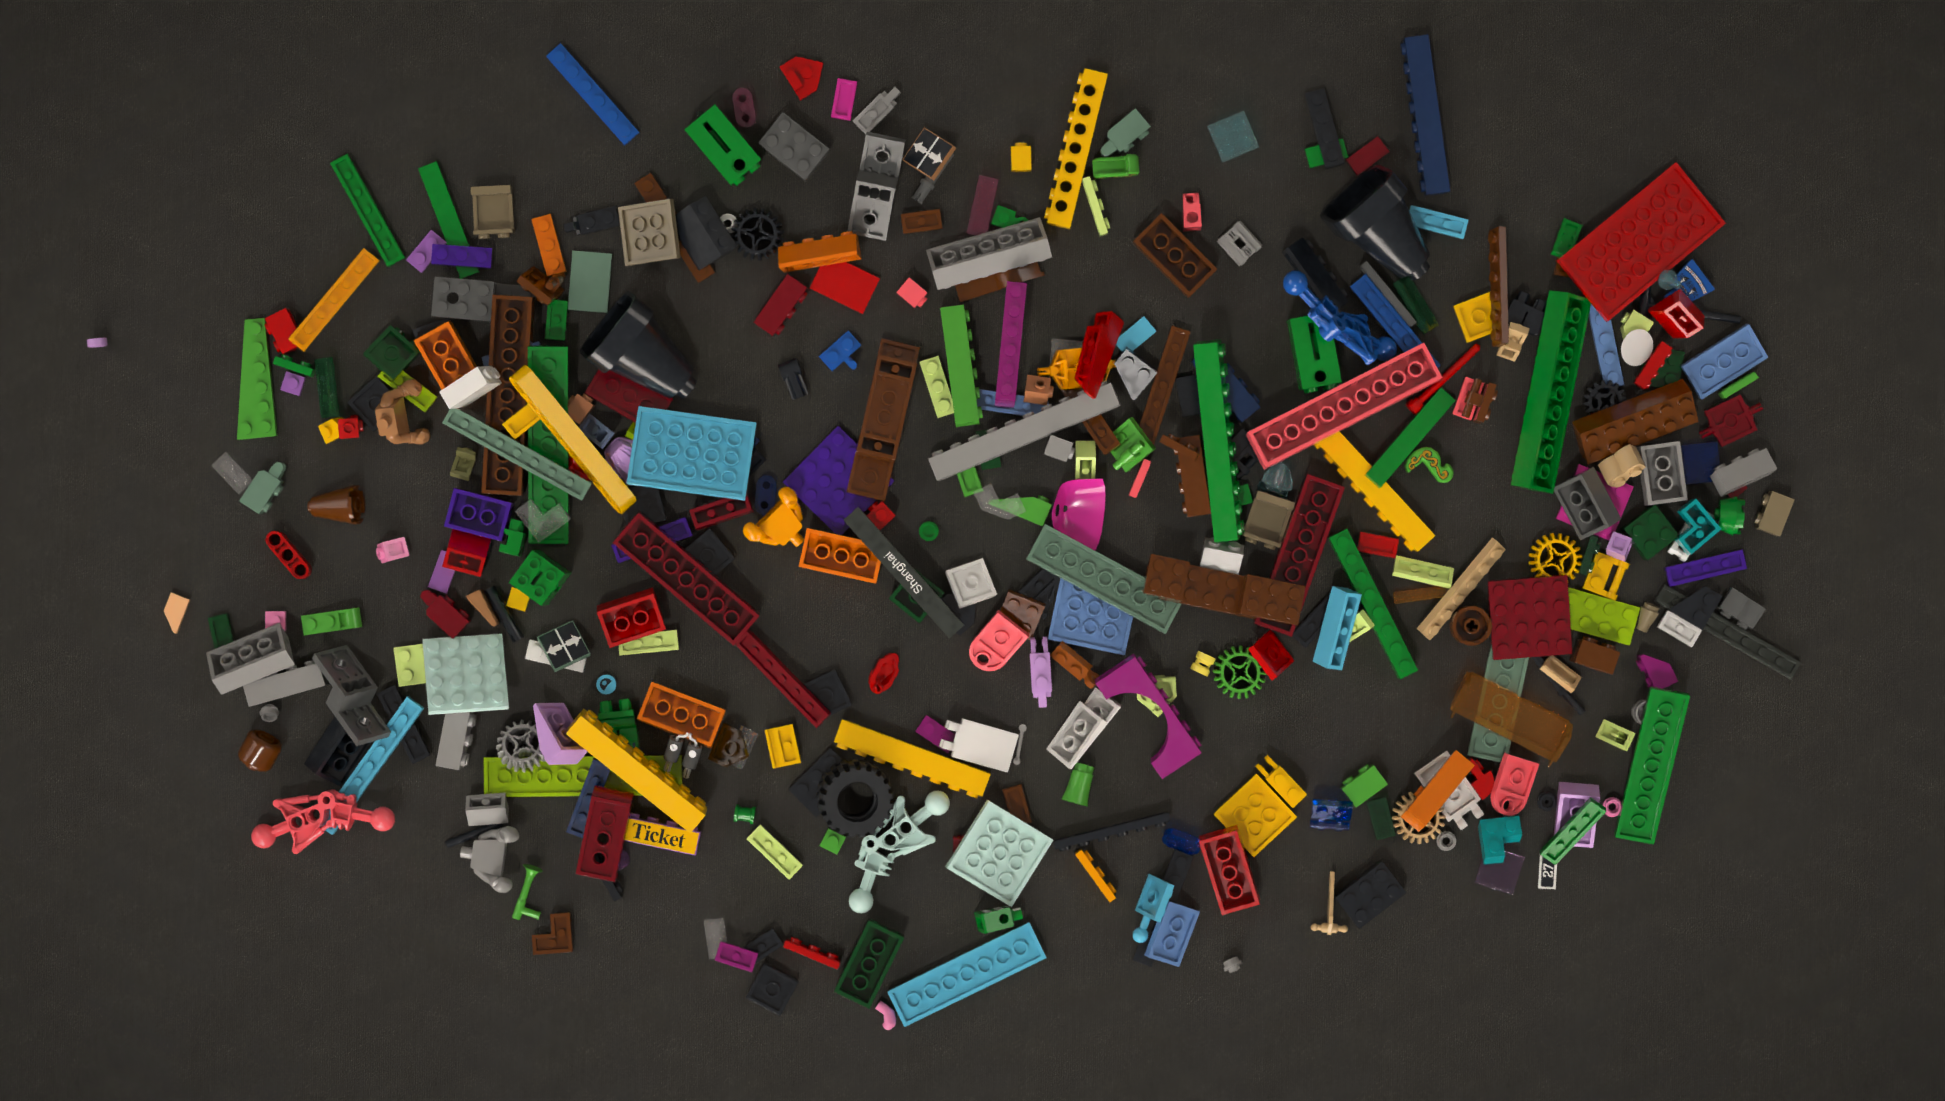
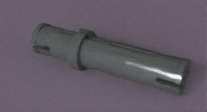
[911,154,954,204]

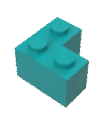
[1675,499,1721,555]
[1478,816,1522,865]

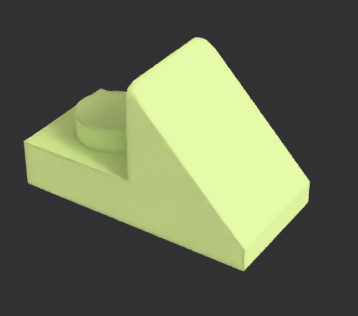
[1350,610,1375,642]

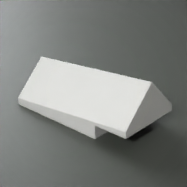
[1046,687,1121,769]

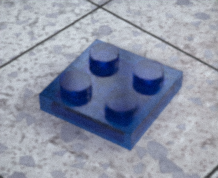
[1680,442,1720,484]

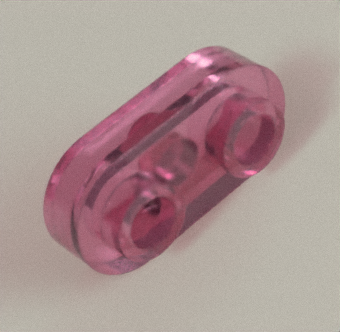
[732,88,756,128]

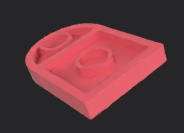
[969,610,1029,671]
[1490,753,1539,816]

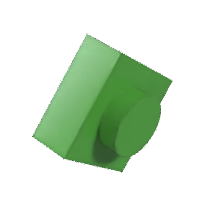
[820,828,846,855]

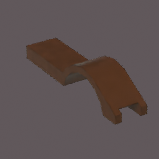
[955,262,1045,302]

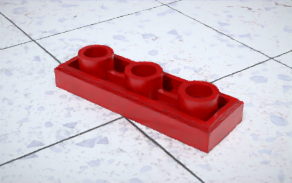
[783,937,841,970]

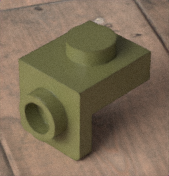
[450,447,476,481]

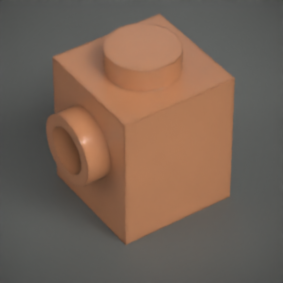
[1023,375,1054,405]
[568,393,595,425]

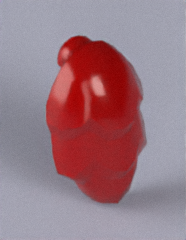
[868,653,899,694]

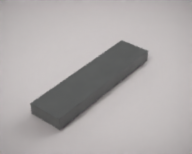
[1359,261,1416,327]

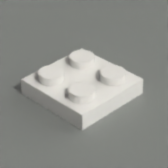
[945,558,997,609]

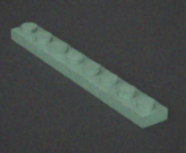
[442,408,592,501]

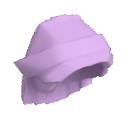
[604,437,633,486]

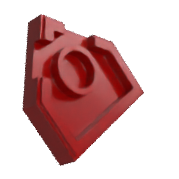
[780,56,823,101]

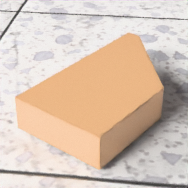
[164,592,190,634]

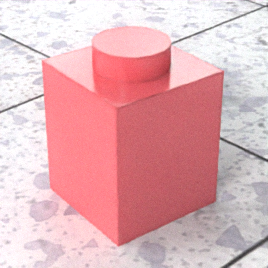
[896,277,928,309]

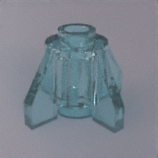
[1257,462,1293,498]

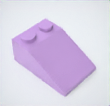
[533,703,588,765]
[1554,782,1600,848]

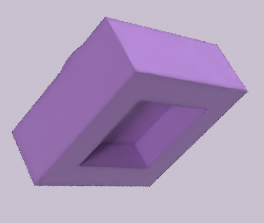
[280,371,306,396]

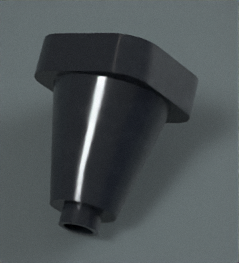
[1320,165,1430,281]
[580,291,697,399]

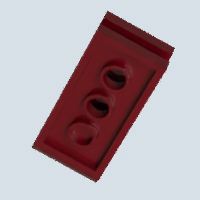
[576,785,634,882]

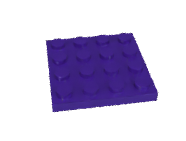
[783,426,894,535]

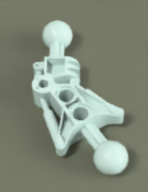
[848,791,950,913]

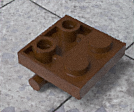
[517,266,566,305]
[1462,378,1498,424]

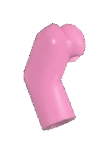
[875,1001,896,1030]

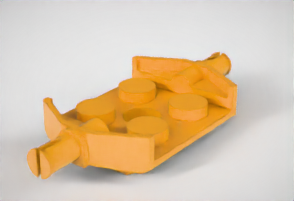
[1037,348,1116,390]

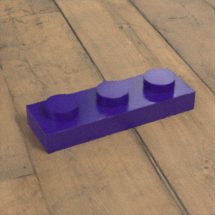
[431,244,492,269]

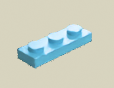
[1409,205,1468,239]

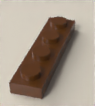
[1061,388,1121,455]

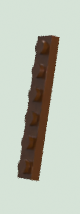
[634,173,715,283]
[1488,226,1509,347]
[1139,326,1190,445]

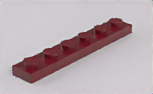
[735,629,831,728]

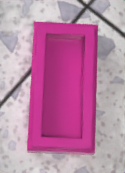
[831,78,857,121]

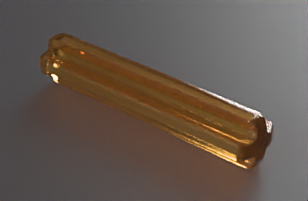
[1393,586,1449,604]

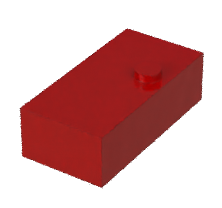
[1199,825,1260,915]

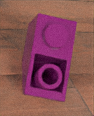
[1636,654,1678,689]

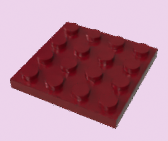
[1487,575,1572,660]

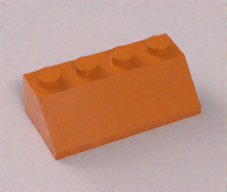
[778,231,862,273]
[799,528,881,584]

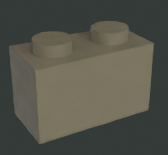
[1754,491,1795,536]

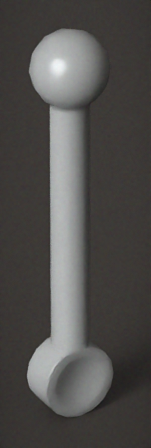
[1013,724,1027,765]

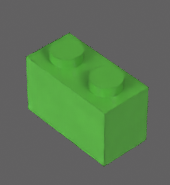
[1340,764,1388,807]

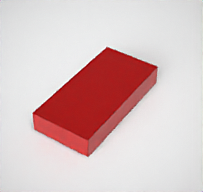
[1357,532,1399,558]

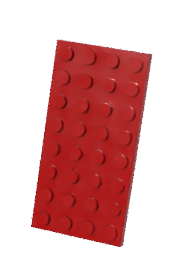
[1557,162,1726,322]

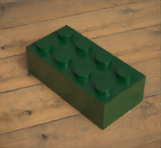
[834,918,905,1009]

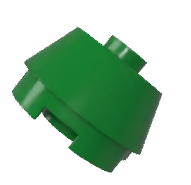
[1713,496,1745,535]

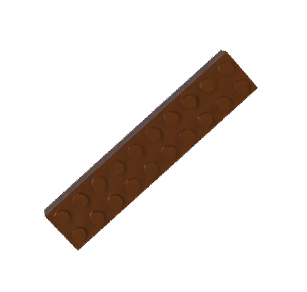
[482,294,535,496]

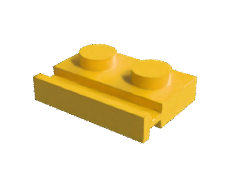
[765,724,801,769]

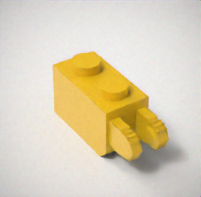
[1255,755,1307,808]

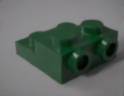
[363,325,420,381]

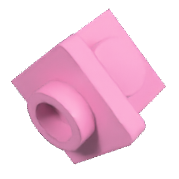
[376,537,409,563]

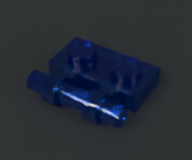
[1310,799,1353,832]

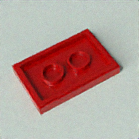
[810,262,880,314]

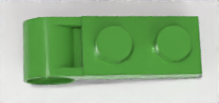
[301,607,362,635]

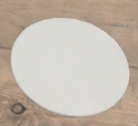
[1621,329,1653,366]

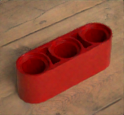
[266,531,312,579]

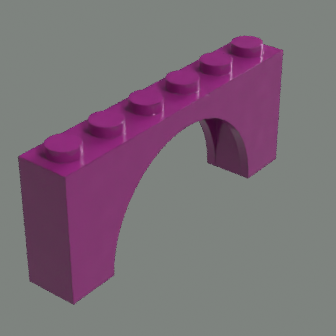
[994,281,1027,408]
[1095,653,1202,779]

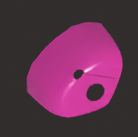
[1052,479,1106,550]

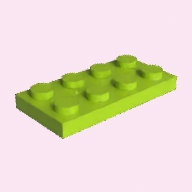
[1568,587,1640,646]

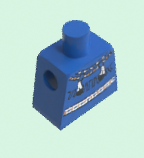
[1664,259,1715,301]

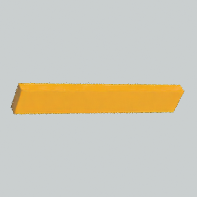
[288,248,379,352]

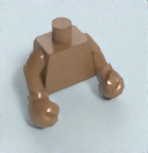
[375,379,430,445]

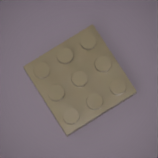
[618,199,681,266]

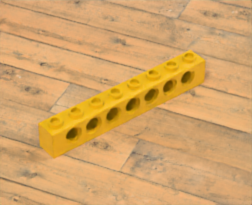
[1044,68,1108,229]

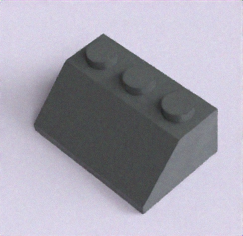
[1554,467,1621,540]

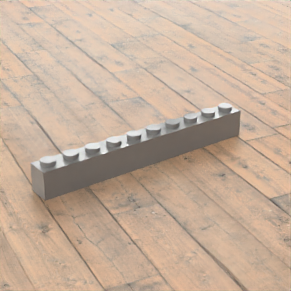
[928,381,1121,481]

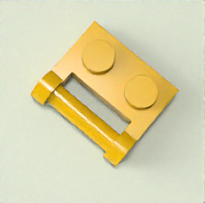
[1582,551,1630,601]

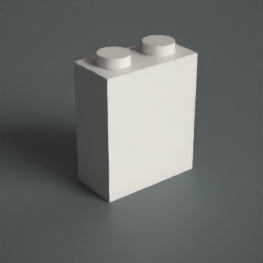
[440,366,502,409]

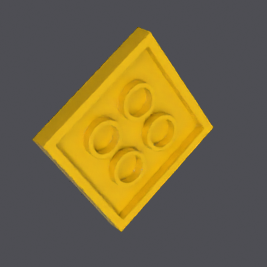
[1213,774,1297,857]

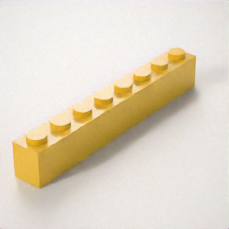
[1313,432,1435,552]
[834,719,991,798]

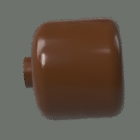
[238,729,282,772]

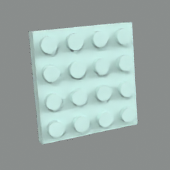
[422,634,509,715]
[945,800,1053,907]

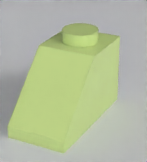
[1620,310,1654,340]
[1075,441,1096,480]

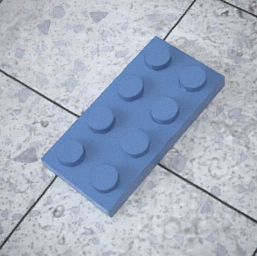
[1680,324,1768,400]

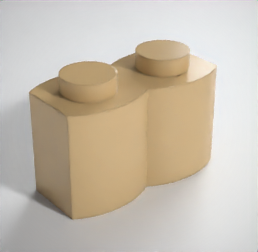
[1598,444,1646,488]

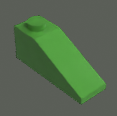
[988,495,1052,527]

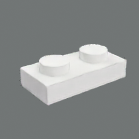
[1657,610,1702,647]

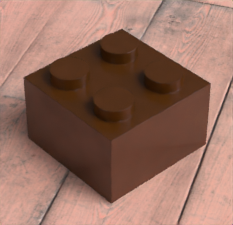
[1569,636,1620,675]

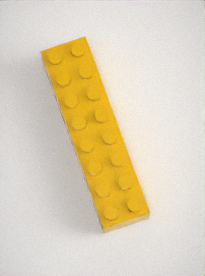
[566,709,707,833]

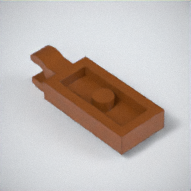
[1050,641,1099,689]

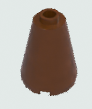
[307,485,365,525]

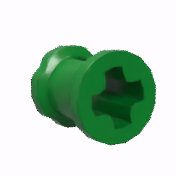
[734,804,756,824]

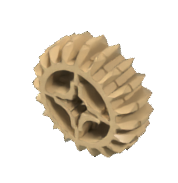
[1392,792,1446,844]

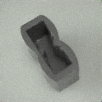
[1718,588,1766,630]

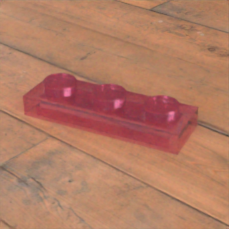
[967,175,999,236]

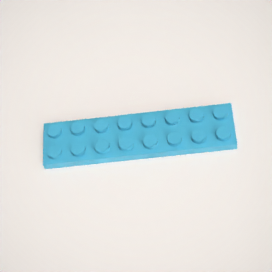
[887,922,1046,1027]

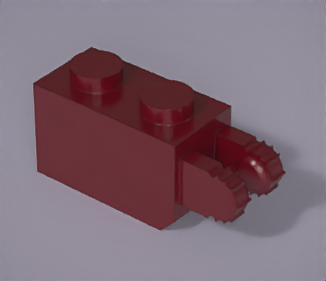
[420,590,471,639]

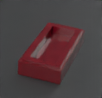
[1346,136,1389,176]

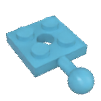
[1132,874,1174,943]

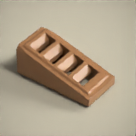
[466,589,499,627]

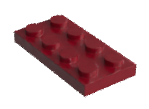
[585,370,673,423]

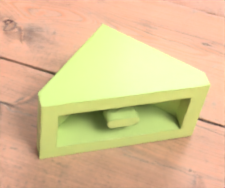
[1595,719,1635,751]

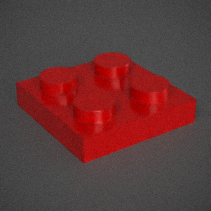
[1248,630,1295,680]

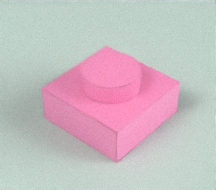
[265,611,286,631]

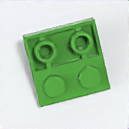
[1111,417,1156,472]

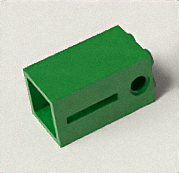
[685,104,761,186]
[1287,316,1342,394]
[509,550,571,606]

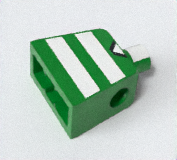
[974,906,1023,934]

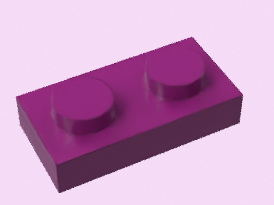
[916,715,955,753]
[715,941,758,972]

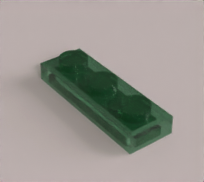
[1393,276,1439,334]
[315,357,339,419]

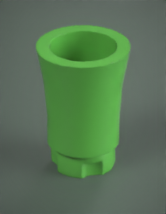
[1062,763,1094,807]

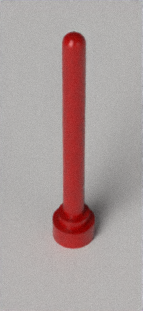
[1405,344,1480,415]

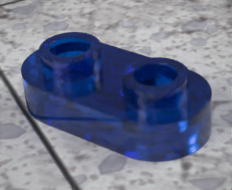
[755,476,777,515]
[1162,828,1201,855]

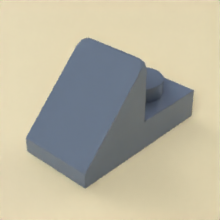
[579,413,615,449]

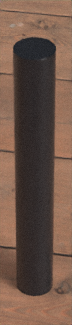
[445,824,503,848]

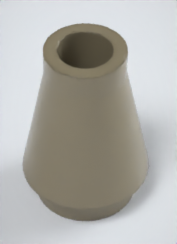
[1636,602,1660,633]

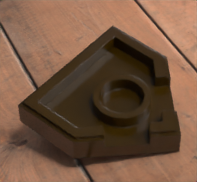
[708,723,749,767]

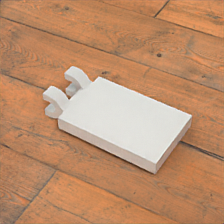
[939,718,1019,773]
[1414,751,1484,830]

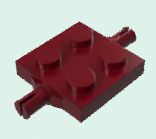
[1699,394,1763,447]

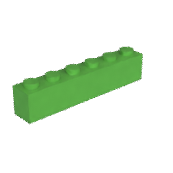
[940,305,983,427]

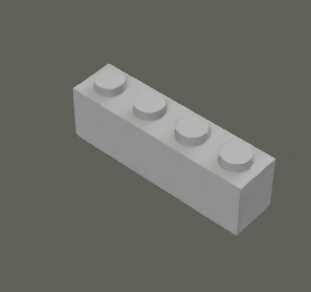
[243,660,328,707]

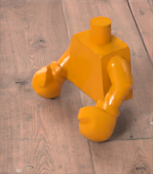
[743,487,804,547]

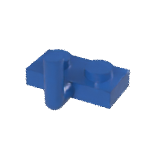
[819,330,862,371]

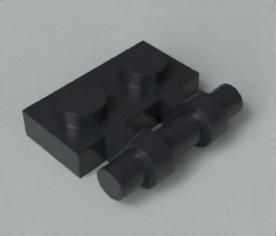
[1232,428,1259,480]

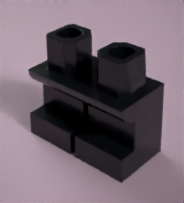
[1508,291,1547,337]

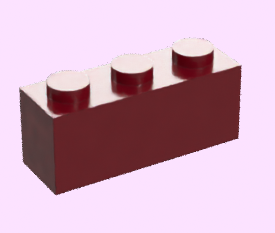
[753,274,808,337]
[689,492,754,530]

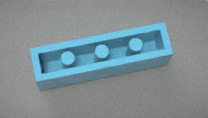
[1313,586,1362,670]

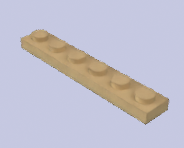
[1417,538,1506,640]

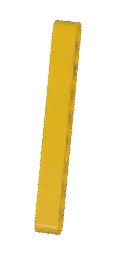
[509,365,637,514]

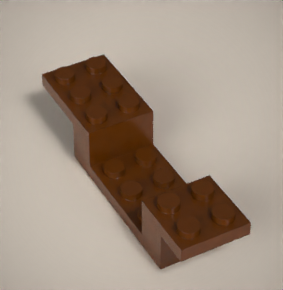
[846,338,920,502]
[1143,554,1306,626]

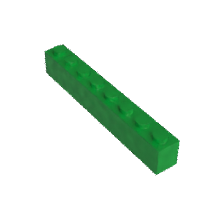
[1327,529,1418,679]

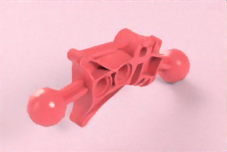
[251,789,395,854]

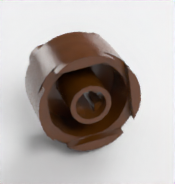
[1449,606,1492,646]

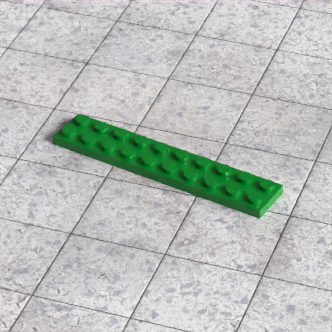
[528,346,569,544]

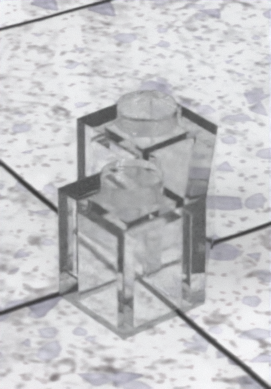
[973,484,1026,520]

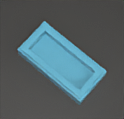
[1116,316,1156,352]

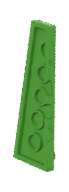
[237,318,277,440]

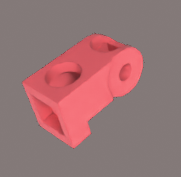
[1182,193,1202,231]

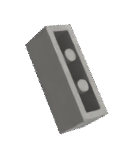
[1710,448,1777,497]

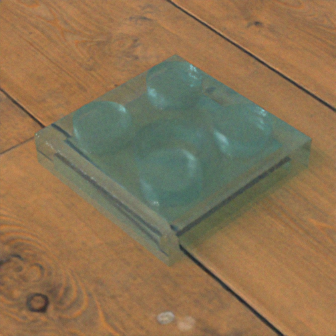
[1207,111,1259,163]

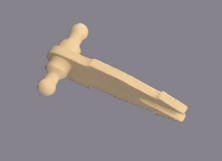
[1311,871,1348,935]

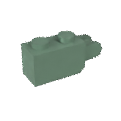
[1100,108,1151,157]
[239,462,287,514]

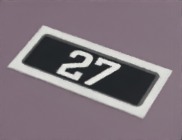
[1538,855,1557,889]

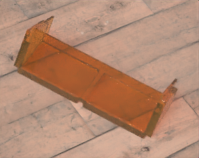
[1450,671,1573,768]

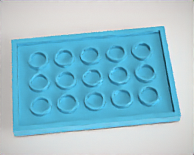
[627,406,756,501]

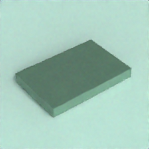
[568,250,612,313]

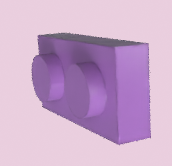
[406,230,447,273]

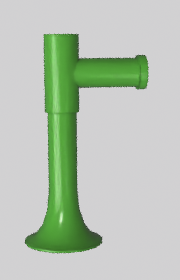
[512,864,543,920]

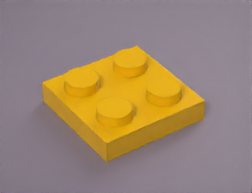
[1453,292,1492,343]

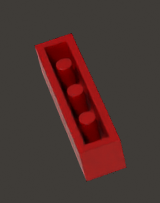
[1633,341,1672,390]

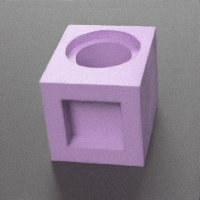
[1606,531,1632,562]

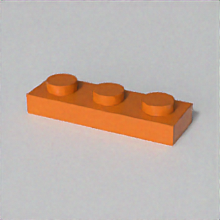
[532,214,567,277]

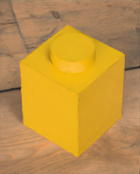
[1011,143,1031,172]

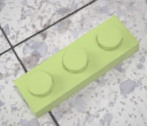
[1082,176,1110,236]
[920,356,954,418]
[1392,555,1454,589]
[619,630,679,655]
[747,824,803,880]

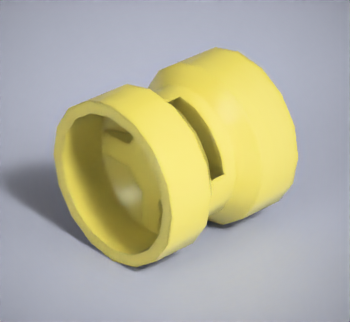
[1190,651,1216,677]

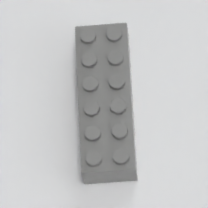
[926,217,1052,290]

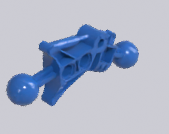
[1283,270,1397,365]

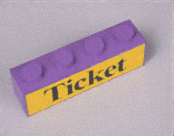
[625,812,701,856]

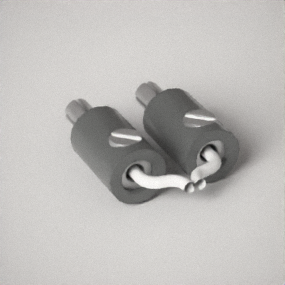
[663,732,703,779]

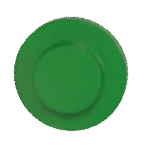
[919,521,939,541]

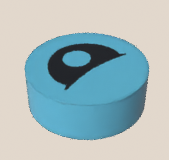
[596,674,617,694]

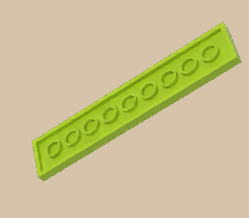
[484,755,682,797]

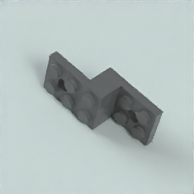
[847,132,906,241]
[431,277,536,327]
[312,645,391,746]

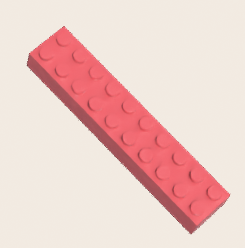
[1246,343,1442,470]

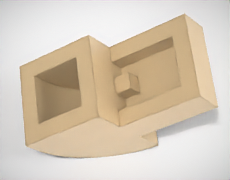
[1496,322,1529,362]

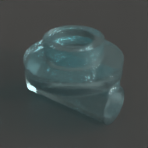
[1658,270,1681,290]

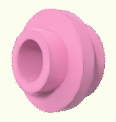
[1602,797,1622,817]

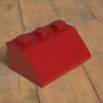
[597,587,666,648]

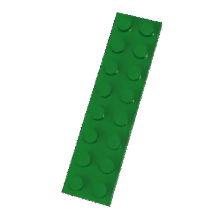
[1614,686,1690,844]

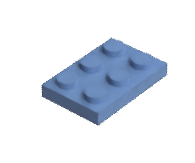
[1144,901,1200,967]

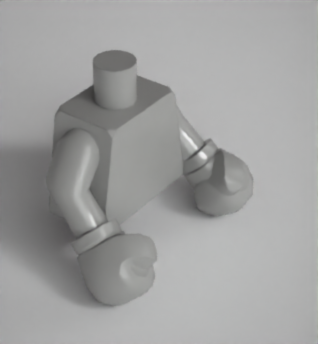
[460,826,519,893]

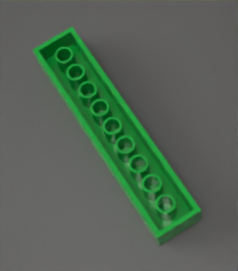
[1511,290,1591,494]
[1193,339,1245,542]

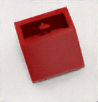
[1648,289,1705,338]
[442,529,491,577]

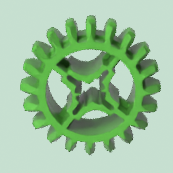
[1213,646,1266,699]

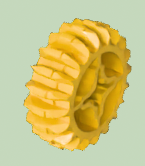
[1528,533,1582,583]

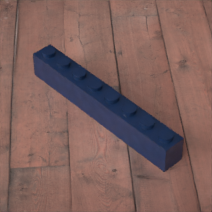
[1400,34,1450,196]

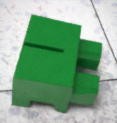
[499,519,527,557]

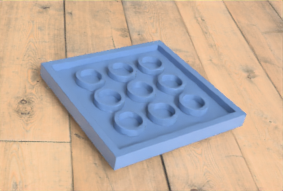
[1047,578,1133,655]

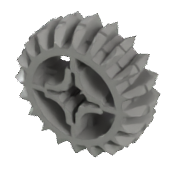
[496,719,546,773]

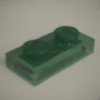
[1579,536,1601,577]
[1366,797,1396,840]

